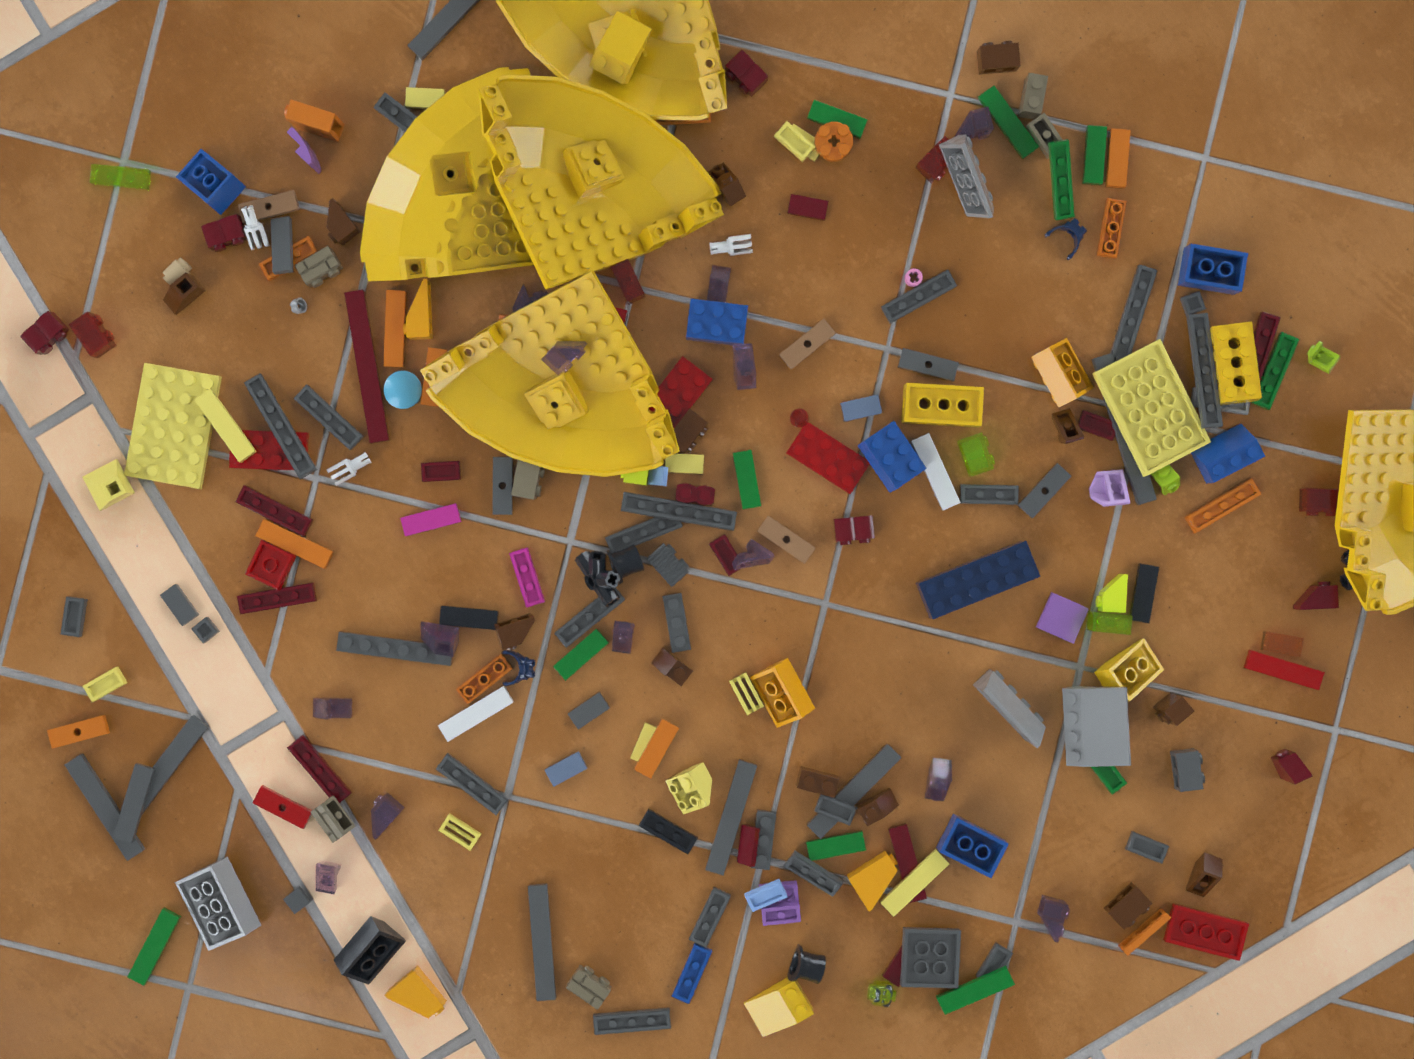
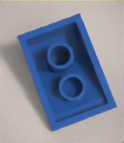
[176,149,246,215]

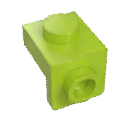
[1307,341,1340,374]
[1150,464,1180,495]

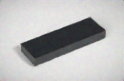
[1129,563,1159,623]
[439,605,499,630]
[639,808,698,854]

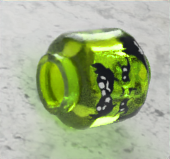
[867,980,896,1008]

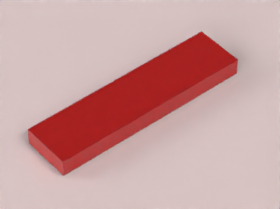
[1243,650,1325,690]

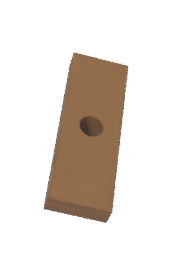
[238,190,300,224]
[779,319,836,370]
[757,516,815,564]

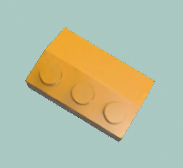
[1031,338,1094,407]
[749,658,815,728]

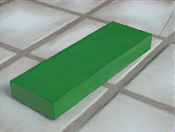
[807,100,868,139]
[1082,125,1107,185]
[733,450,761,510]
[553,628,609,681]
[806,830,866,861]

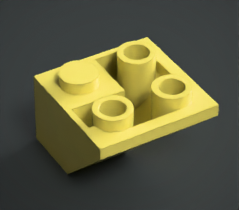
[82,459,135,511]
[666,762,712,814]

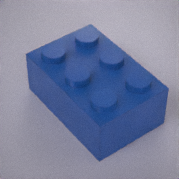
[1178,244,1248,295]
[686,299,748,347]
[857,421,927,493]
[936,813,1009,878]

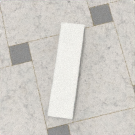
[911,433,961,511]
[438,686,514,742]

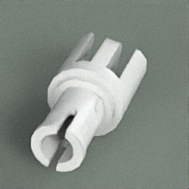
[241,205,270,250]
[709,234,753,256]
[327,452,372,486]

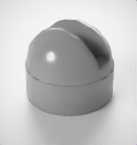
[290,298,307,314]

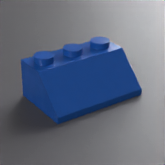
[1191,424,1266,484]

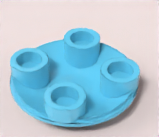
[384,371,422,409]

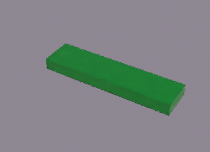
[978,85,1039,160]
[1048,139,1075,220]
[1250,332,1299,410]
[127,907,181,986]
[936,966,1015,1015]

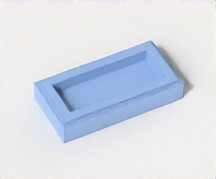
[744,879,787,912]

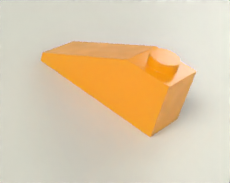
[403,279,433,340]

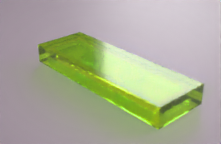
[90,164,151,190]

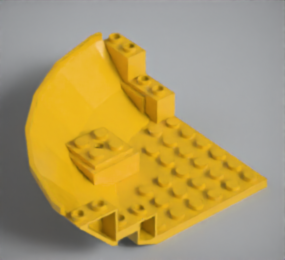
[496,0,727,120]
[360,67,534,281]
[479,75,724,289]
[420,270,680,477]
[1335,409,1414,615]

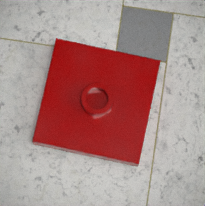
[245,540,296,590]

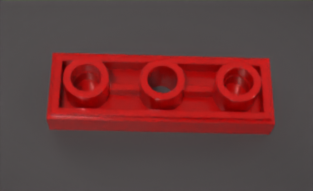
[252,785,312,829]

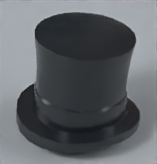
[606,544,644,584]
[787,944,826,984]

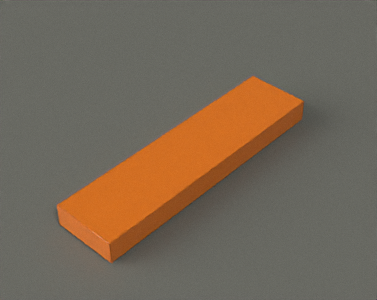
[384,290,407,368]
[1184,478,1261,533]
[255,519,334,569]

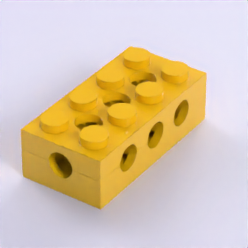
[1210,321,1262,406]
[902,383,984,428]

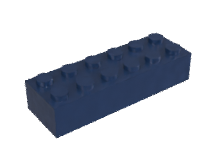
[916,541,1041,619]

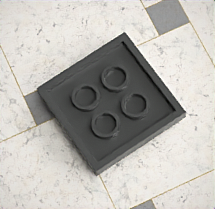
[900,927,961,988]

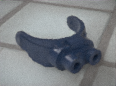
[1045,218,1087,260]
[502,650,535,686]

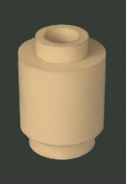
[163,257,192,285]

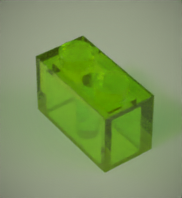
[957,432,995,477]
[1087,611,1133,635]

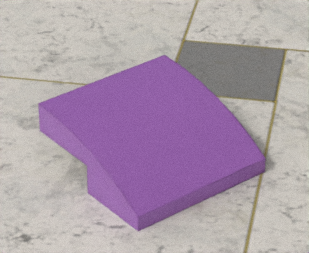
[287,127,321,174]
[1036,592,1089,644]
[759,880,801,926]

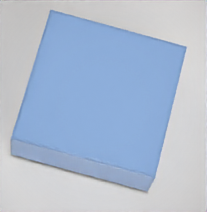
[648,466,669,486]

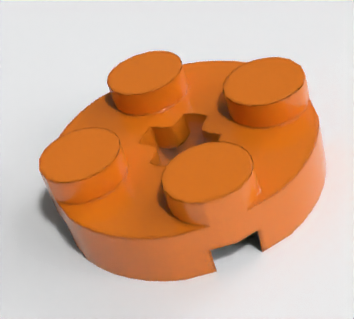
[814,122,853,162]

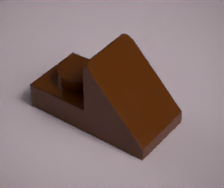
[1052,408,1084,444]
[651,648,693,686]

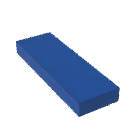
[672,942,712,1004]

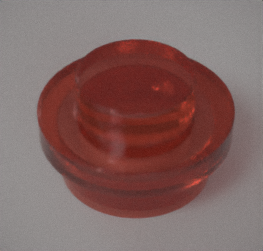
[790,408,809,428]

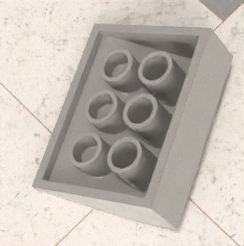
[939,134,994,218]
[973,669,1046,748]
[1062,686,1131,767]
[175,857,261,951]

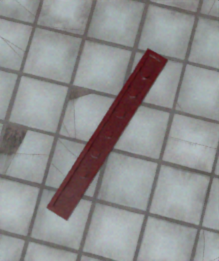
[344,289,390,444]

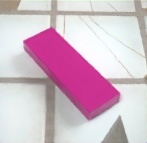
[400,503,462,536]
[509,547,545,608]

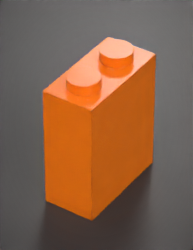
[284,99,345,142]

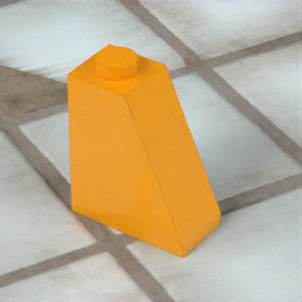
[847,851,898,911]
[384,965,447,1019]

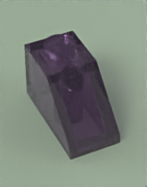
[371,793,405,840]

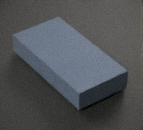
[840,395,882,422]
[545,751,588,787]

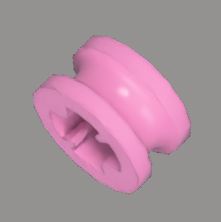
[904,269,923,287]

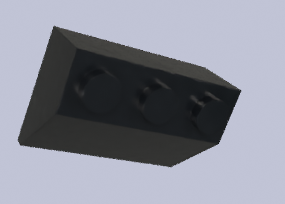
[334,916,406,985]

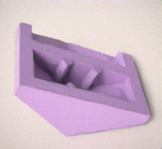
[1089,469,1130,507]

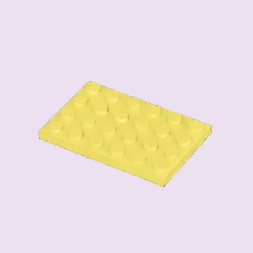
[1092,339,1211,477]
[124,363,222,489]

